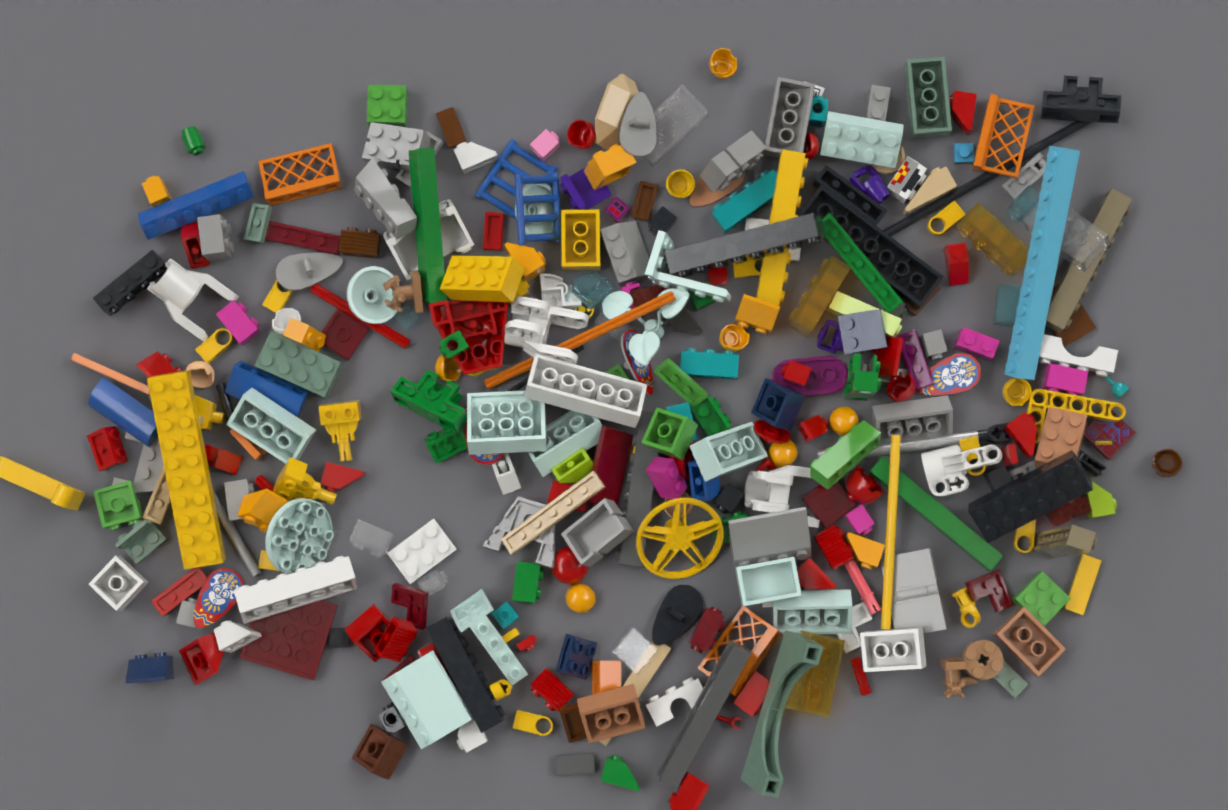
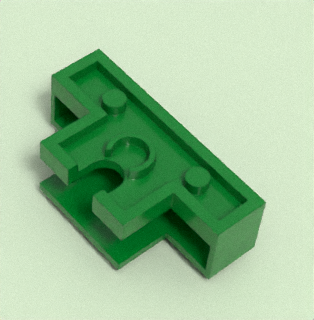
[844,354,881,401]
[390,370,467,434]

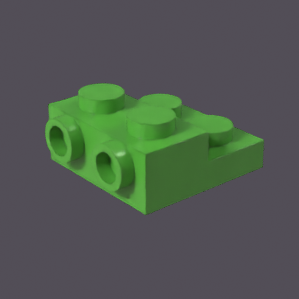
[93,480,143,531]

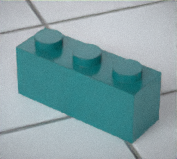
[680,348,739,380]

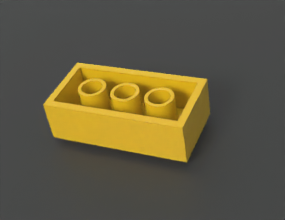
[440,256,525,302]

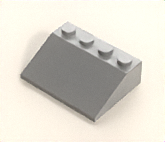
[728,507,811,568]

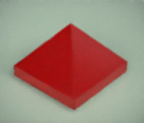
[755,458,776,472]

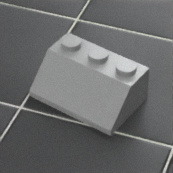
[600,221,649,287]

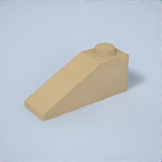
[903,166,957,216]

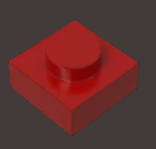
[517,634,538,652]

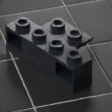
[1041,75,1121,124]

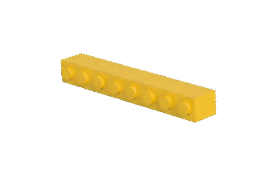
[756,150,808,305]

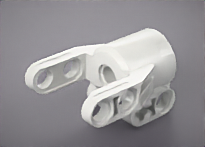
[147,258,239,342]
[504,296,589,365]
[921,445,1003,496]
[744,465,820,528]

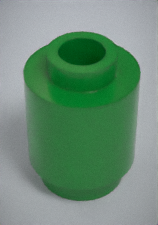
[181,126,206,156]

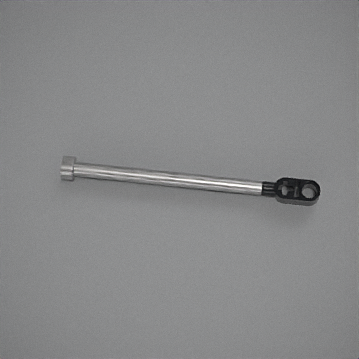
[816,423,1013,459]

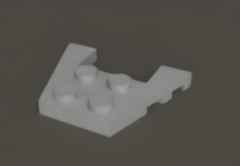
[112,432,164,493]
[483,496,555,569]

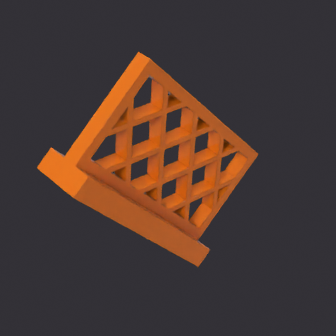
[972,94,1035,179]
[258,143,343,206]
[698,606,782,697]

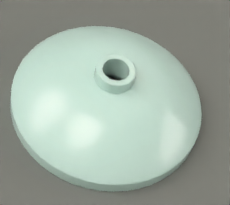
[515,183,554,235]
[347,266,400,324]

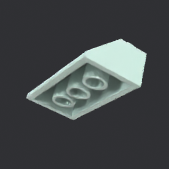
[527,410,602,477]
[773,590,852,635]

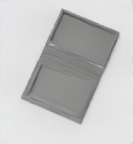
[880,548,947,633]

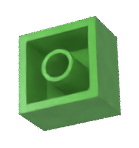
[367,85,408,128]
[641,407,698,460]
[1012,571,1071,626]

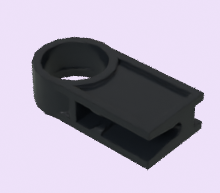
[1078,449,1107,477]

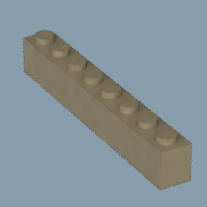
[1045,188,1132,333]
[1032,525,1097,558]

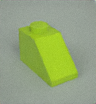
[551,447,593,483]
[1083,482,1117,519]

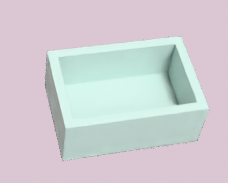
[735,557,802,606]

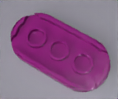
[771,356,848,397]

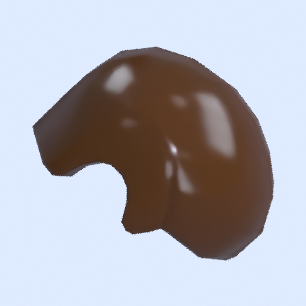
[1152,449,1182,478]

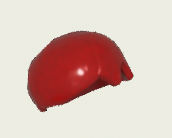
[567,119,596,150]
[803,132,820,161]
[886,374,916,402]

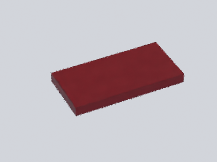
[586,426,633,506]

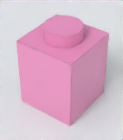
[530,129,560,162]

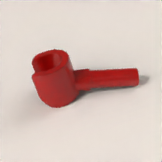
[715,715,742,729]

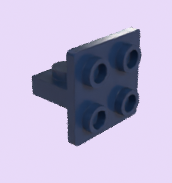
[555,634,597,680]

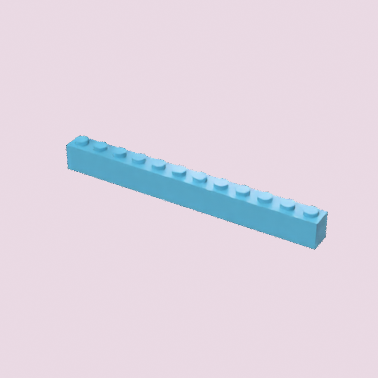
[1005,146,1080,380]

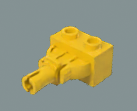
[319,400,362,461]
[273,457,337,505]

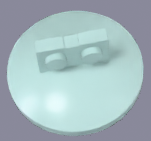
[265,498,334,574]

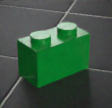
[512,561,544,603]

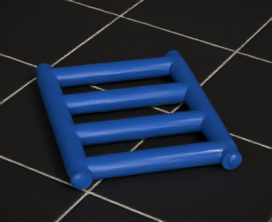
[474,139,558,222]
[515,172,562,246]

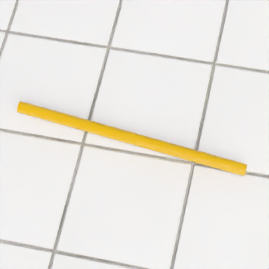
[881,435,901,629]

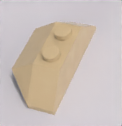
[595,74,639,151]

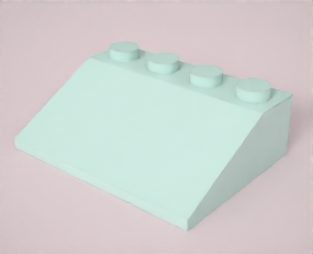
[467,391,547,455]
[381,651,473,749]

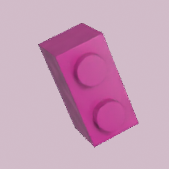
[216,300,261,346]
[953,327,999,361]
[1042,364,1088,396]
[646,457,688,499]

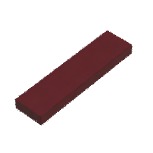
[265,221,341,256]

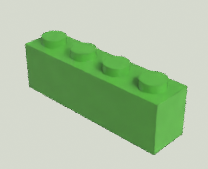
[810,420,881,490]

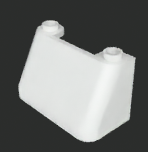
[383,199,474,280]

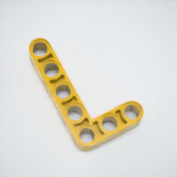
[1026,389,1126,445]
[0,456,86,511]

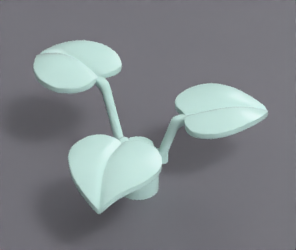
[602,288,689,366]

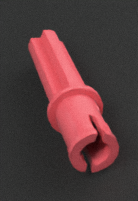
[844,560,882,615]

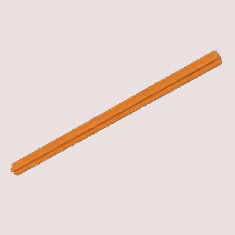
[484,291,676,389]

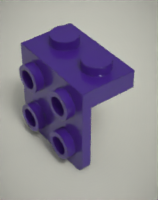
[559,167,611,210]

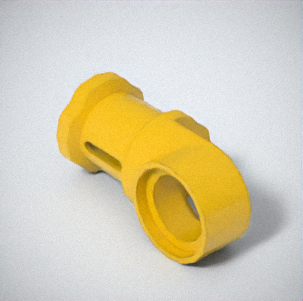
[951,587,981,628]
[489,679,512,701]

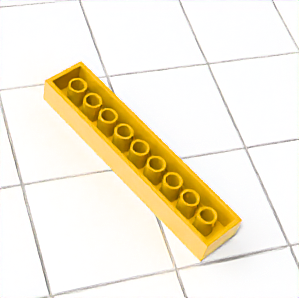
[147,370,226,570]

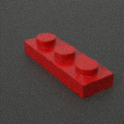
[151,567,208,617]

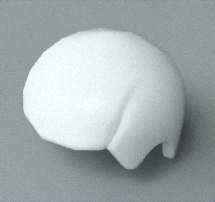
[272,308,301,337]

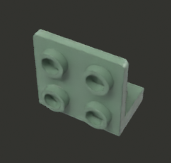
[115,520,168,564]

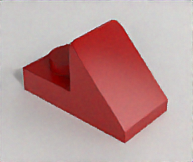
[205,444,243,475]

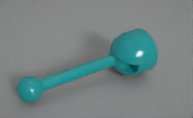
[1104,376,1129,399]

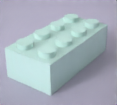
[820,111,904,168]
[226,388,316,464]
[690,422,768,482]

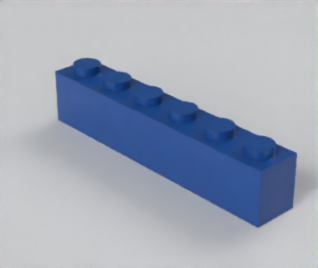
[138,171,254,240]

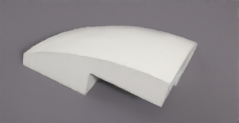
[540,273,582,310]

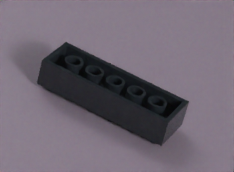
[968,450,1093,543]
[426,617,505,733]

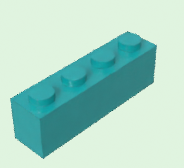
[711,169,777,234]

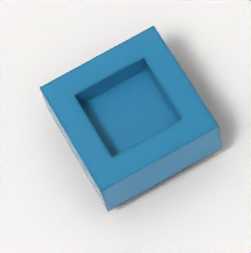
[953,143,974,164]

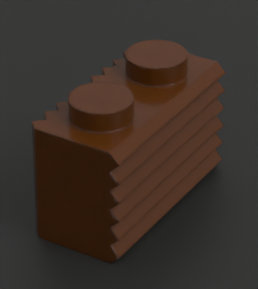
[339,227,381,259]

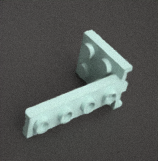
[645,230,731,303]
[450,589,528,685]

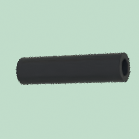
[216,383,234,422]

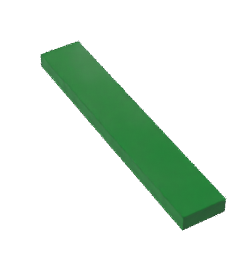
[822,213,903,313]

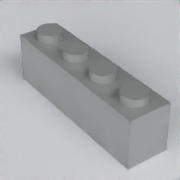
[354,156,417,239]

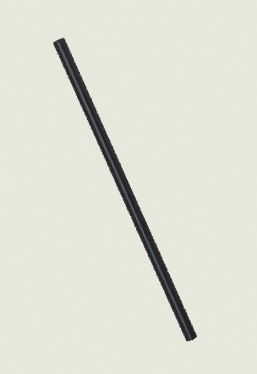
[883,121,1092,236]

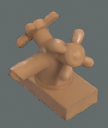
[383,270,423,313]
[939,657,978,699]

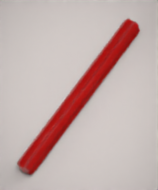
[310,284,410,349]

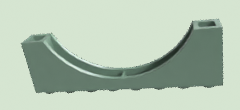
[740,630,824,798]

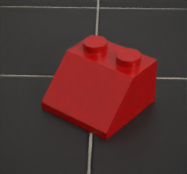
[867,337,904,381]
[136,351,183,378]
[345,604,390,662]
[668,772,710,810]

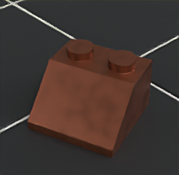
[352,724,408,780]

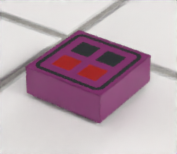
[604,196,630,223]

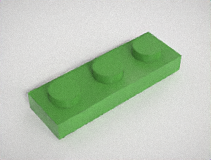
[654,358,708,407]

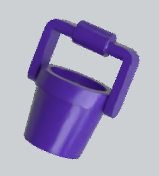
[849,165,890,205]
[817,320,855,354]

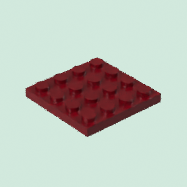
[239,600,338,681]

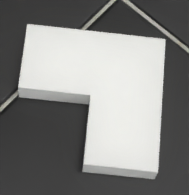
[834,602,872,653]

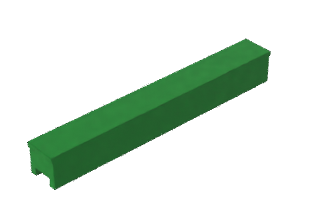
[408,147,447,303]
[869,456,1003,571]

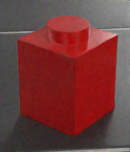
[780,360,812,388]

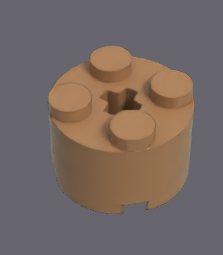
[961,640,1003,680]

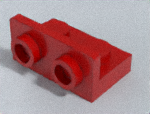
[87,426,128,471]

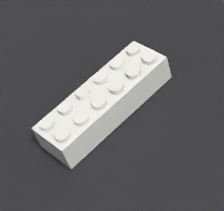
[524,353,647,428]
[234,556,357,624]

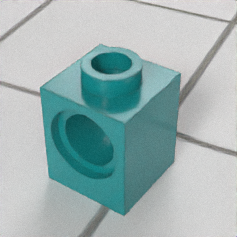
[808,95,828,126]
[492,602,520,629]

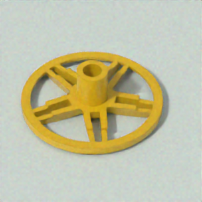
[636,498,724,579]

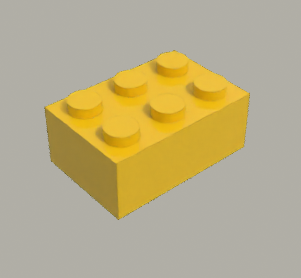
[561,209,600,271]

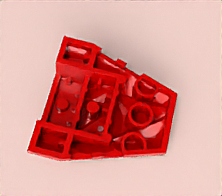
[429,300,508,375]

